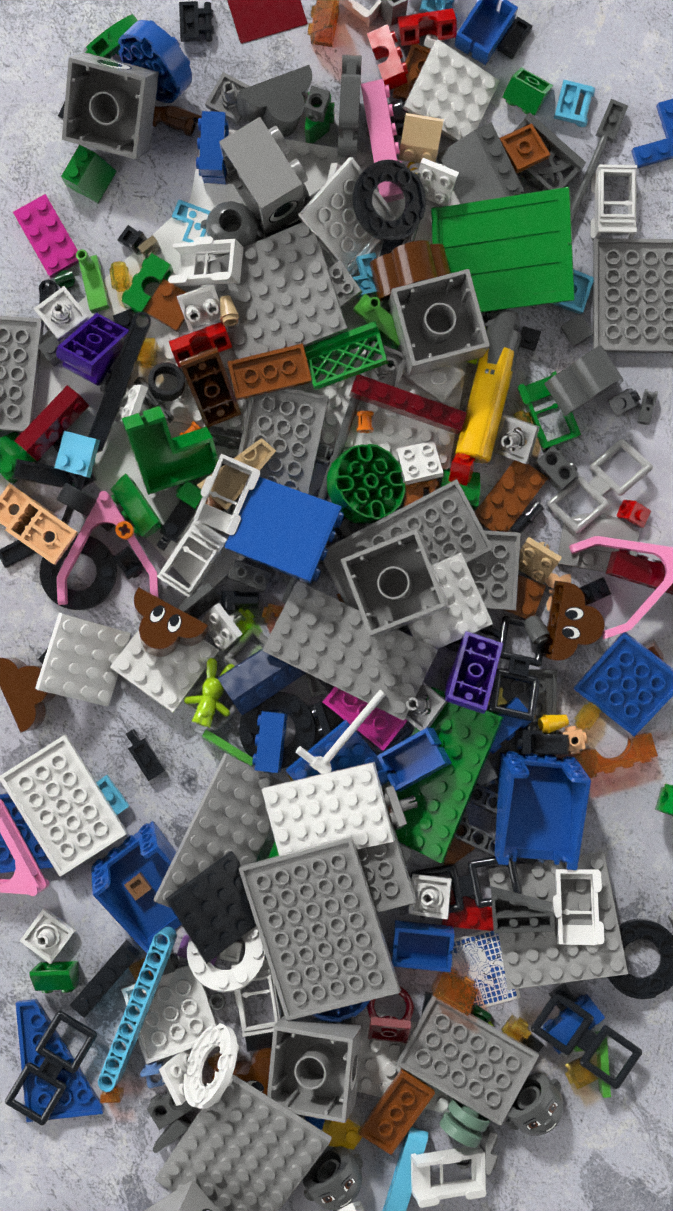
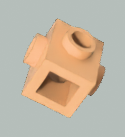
[559,726,587,754]

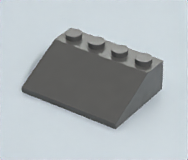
[437,122,524,204]

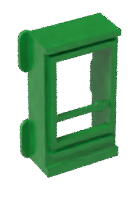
[517,371,581,452]

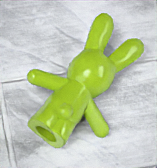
[184,658,235,728]

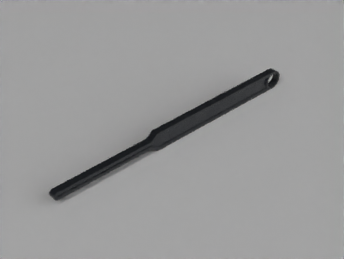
[61,312,151,526]

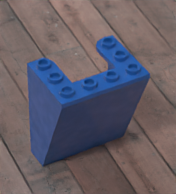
[225,477,344,585]
[495,751,591,870]
[91,821,181,955]

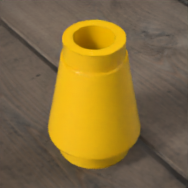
[538,714,569,734]

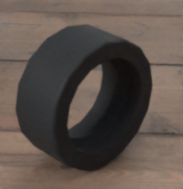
[148,362,185,402]

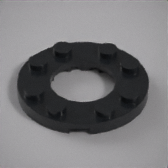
[353,160,426,241]
[39,534,117,610]
[239,691,316,769]
[607,919,673,999]

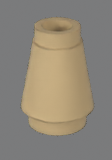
[220,295,239,326]

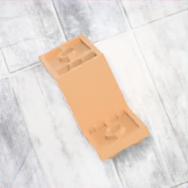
[0,483,78,565]

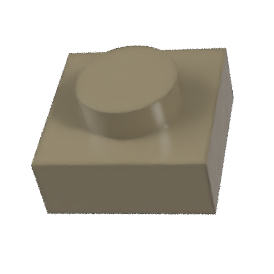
[138,235,160,258]

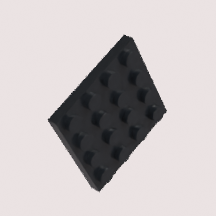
[166,851,256,964]

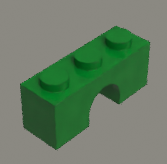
[122,253,173,318]

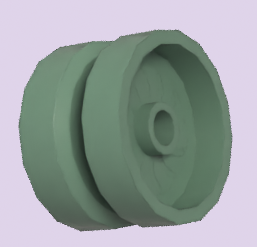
[439,1098,491,1148]

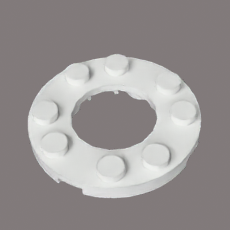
[187,926,266,992]
[184,1023,239,1109]

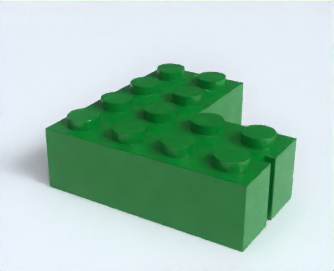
[121,406,219,495]

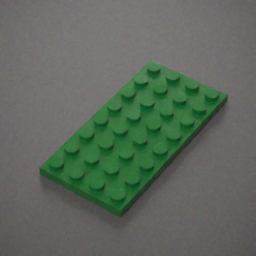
[391,687,504,863]

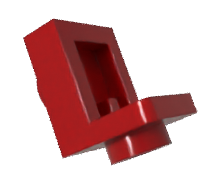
[616,500,651,528]

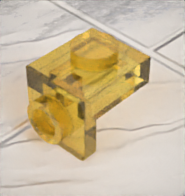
[501,1014,531,1041]

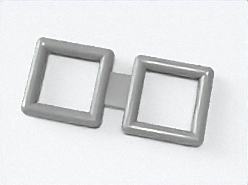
[547,439,653,533]
[187,626,268,731]

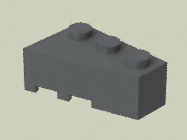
[491,886,555,934]

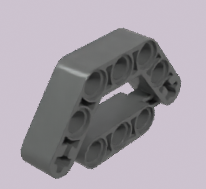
[337,55,362,158]
[454,786,498,856]

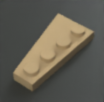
[197,438,276,510]

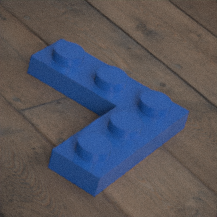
[631,99,673,168]

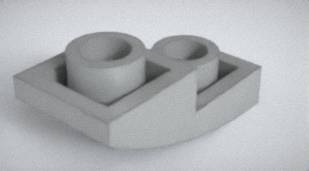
[480,1126,498,1175]

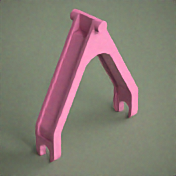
[57,491,159,605]
[569,536,673,639]
[0,799,49,896]

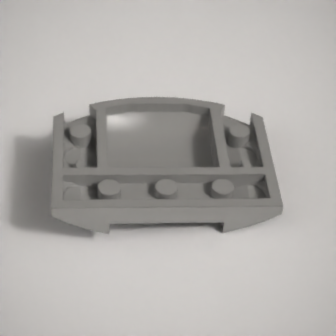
[558,513,639,573]

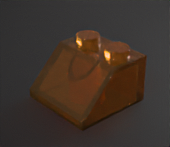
[308,0,339,48]
[431,967,478,1016]

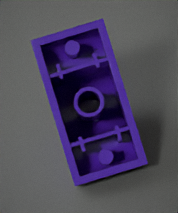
[56,313,129,386]
[444,631,503,714]

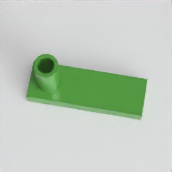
[76,249,110,313]
[353,294,400,346]
[202,729,253,766]
[574,1031,611,1098]

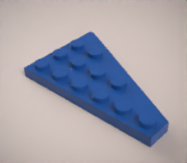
[15,999,104,1122]

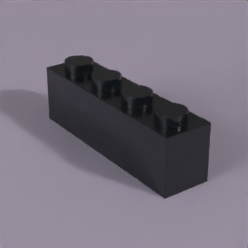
[70,939,140,1018]

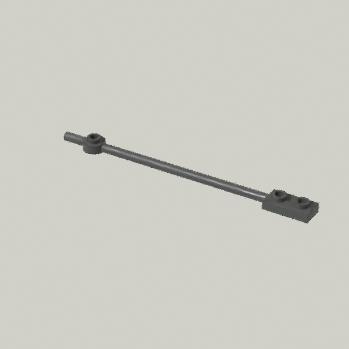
[529,99,628,309]

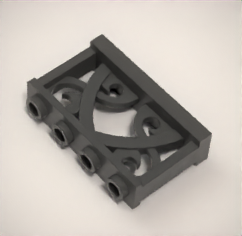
[513,113,586,191]

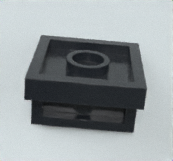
[308,700,344,744]

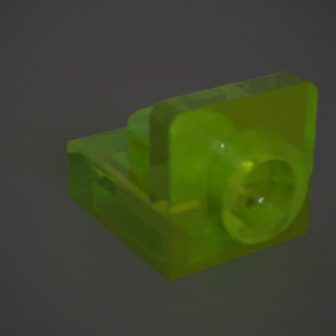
[236,608,256,639]

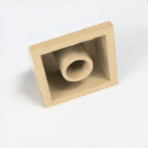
[398,113,444,163]

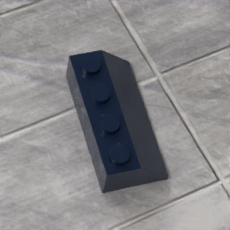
[217,648,306,715]

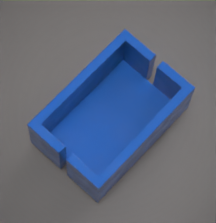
[454,0,518,66]
[196,111,229,184]
[377,728,452,791]
[391,920,455,972]

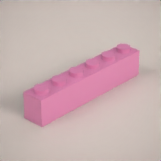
[361,79,404,203]

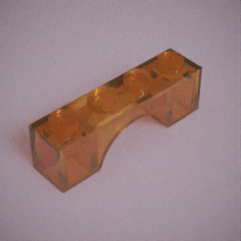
[573,732,658,778]

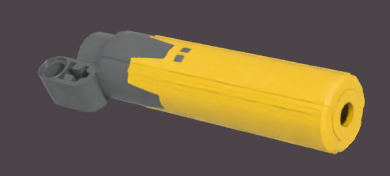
[455,309,522,464]

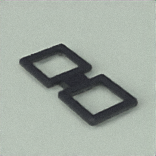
[489,616,547,721]
[411,856,522,918]
[531,992,642,1089]
[5,1011,97,1126]

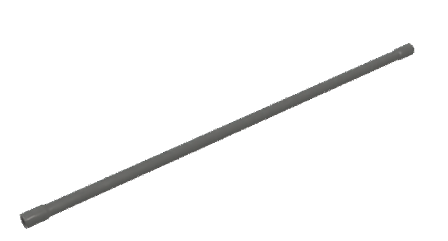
[282,226,419,603]

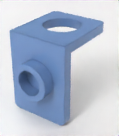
[140,1061,165,1088]

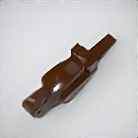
[152,106,202,136]

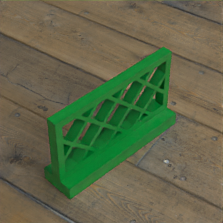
[304,321,388,390]

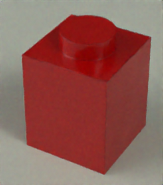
[448,453,475,486]

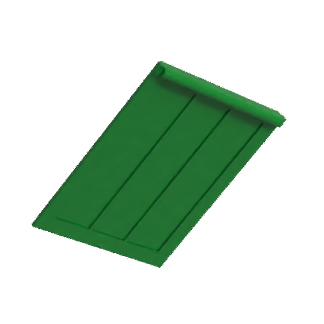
[431,187,575,312]

